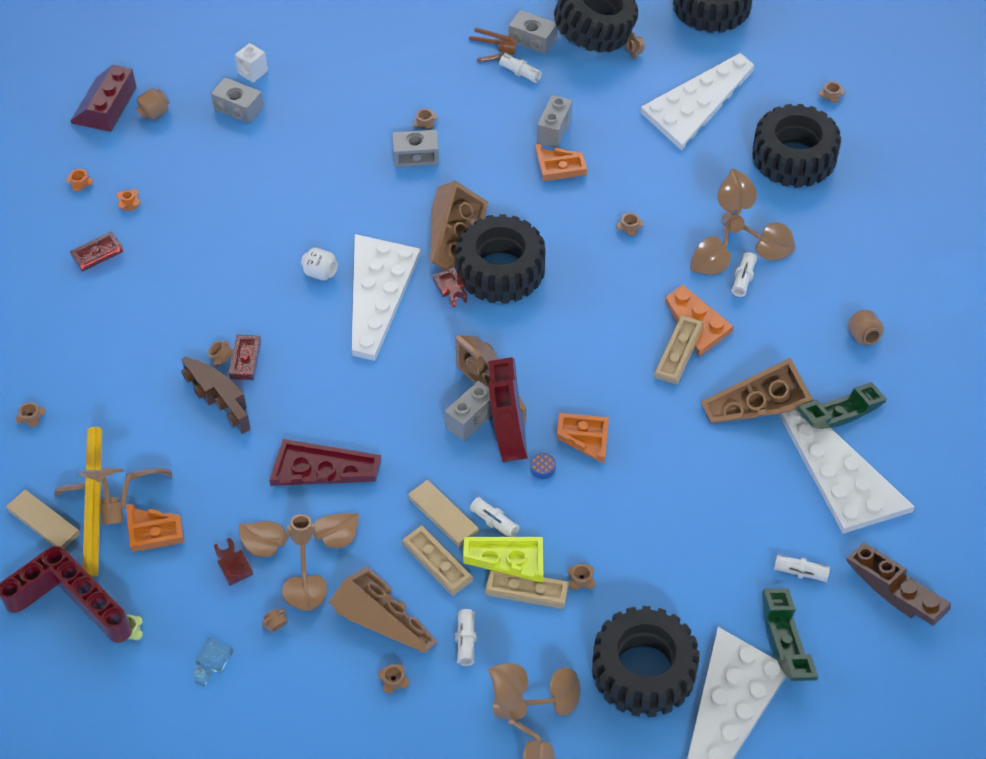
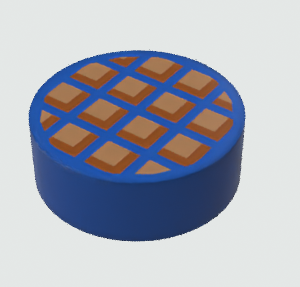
[530,453,556,479]

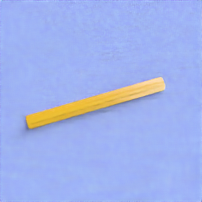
[83,427,103,578]

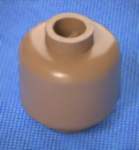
[136,88,170,121]
[848,310,884,345]

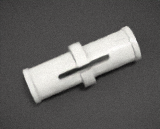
[499,53,542,83]
[731,252,757,297]
[470,497,520,537]
[774,554,830,583]
[455,609,477,666]

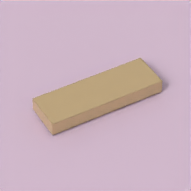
[654,316,704,385]
[408,479,479,548]
[6,489,80,549]
[402,525,473,596]
[485,570,569,609]

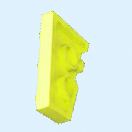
[463,537,543,583]

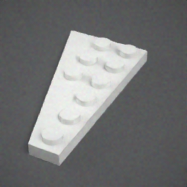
[640,53,754,151]
[352,234,421,361]
[778,409,915,534]
[688,627,786,759]

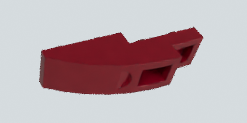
[488,357,528,463]

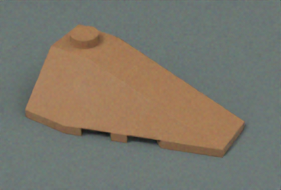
[430,181,488,272]
[455,335,527,424]
[701,358,813,424]
[328,566,437,653]

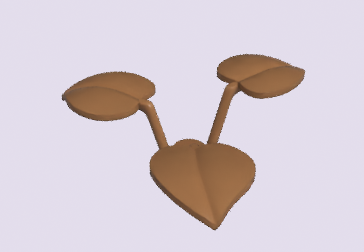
[690,169,796,275]
[54,468,172,525]
[239,513,359,611]
[488,663,580,759]

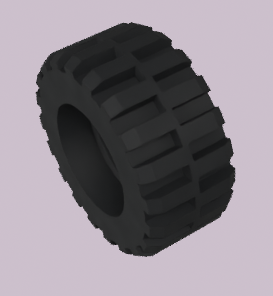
[554,0,639,53]
[673,0,753,33]
[752,104,841,188]
[456,214,546,304]
[592,606,700,718]

